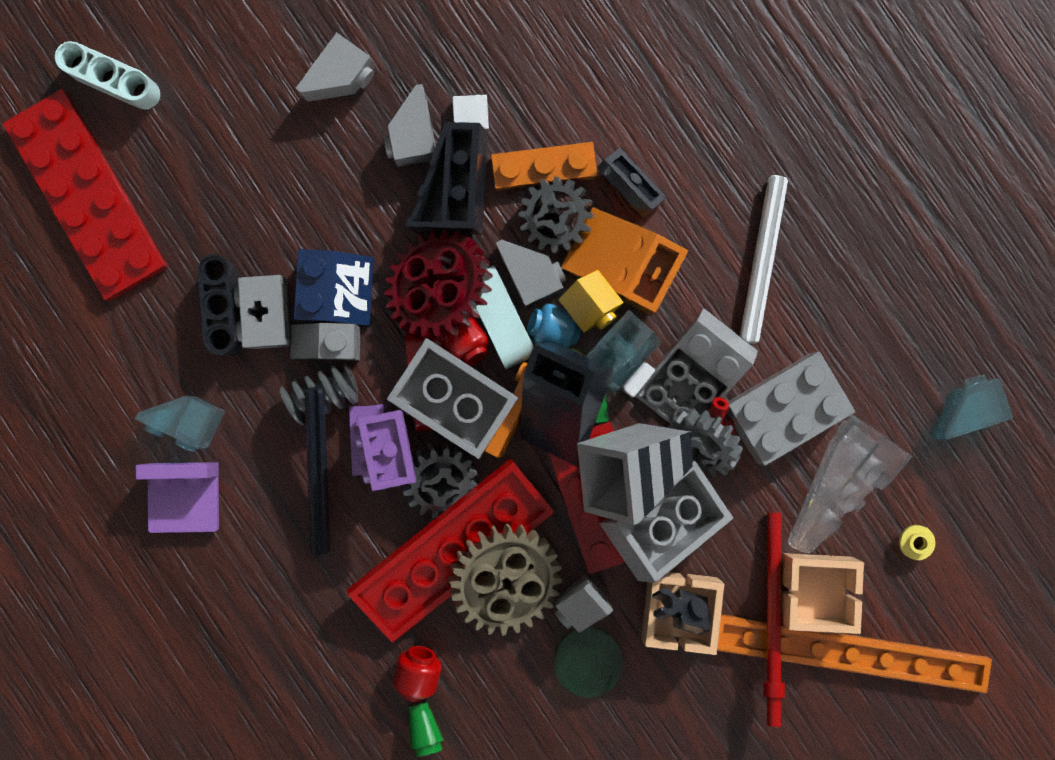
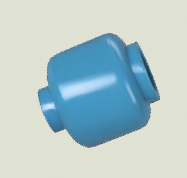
[527,304,581,348]

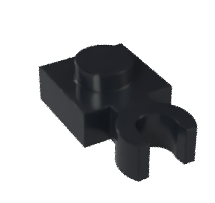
[652,588,710,635]

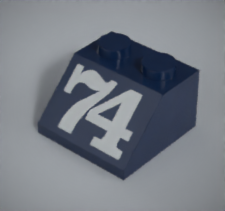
[294,249,374,326]

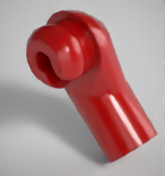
[708,397,735,435]

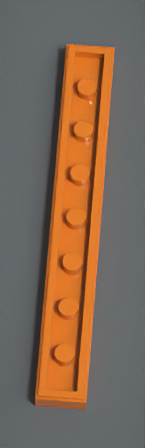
[717,614,992,694]

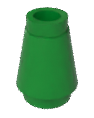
[407,702,444,757]

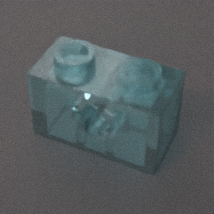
[586,310,662,392]

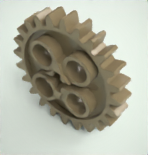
[448,524,562,636]

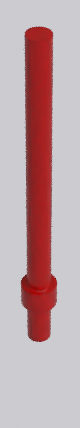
[763,513,785,727]

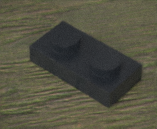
[597,148,667,218]

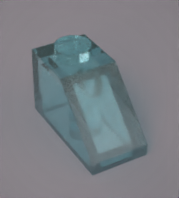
[932,374,1013,440]

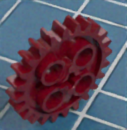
[384,230,493,341]

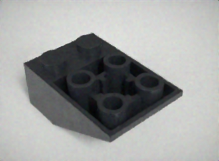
[520,342,614,467]

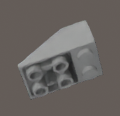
[635,308,758,424]

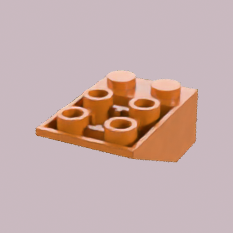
[561,207,689,316]

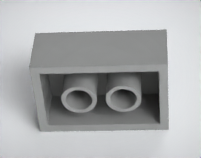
[387,338,518,459]
[726,351,856,466]
[599,460,733,582]

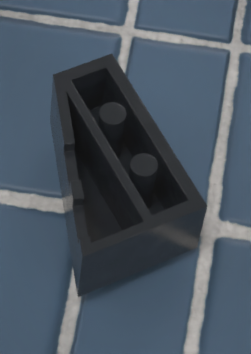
[405,122,488,235]

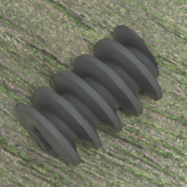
[279,360,358,425]

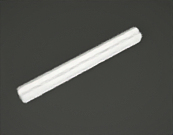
[740,175,788,344]

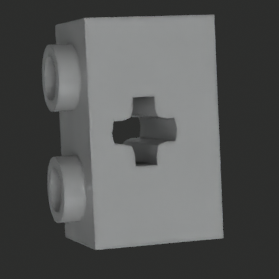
[234,275,291,349]

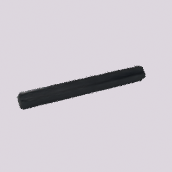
[305,387,330,555]

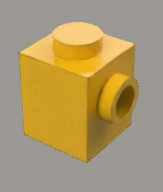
[559,270,624,333]

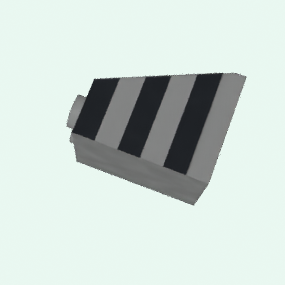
[577,423,693,525]

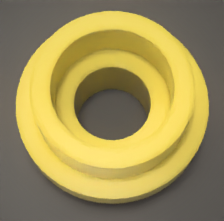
[899,525,935,560]

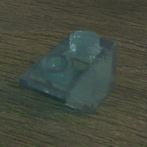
[135,396,225,452]

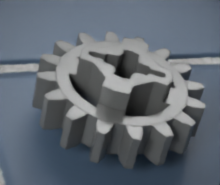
[518,177,595,253]
[668,409,743,477]
[401,442,477,518]

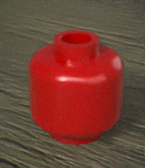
[440,316,490,367]
[393,646,442,702]

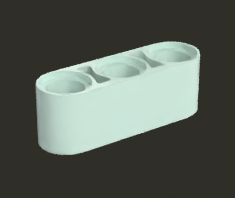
[55,41,160,110]
[476,265,533,370]

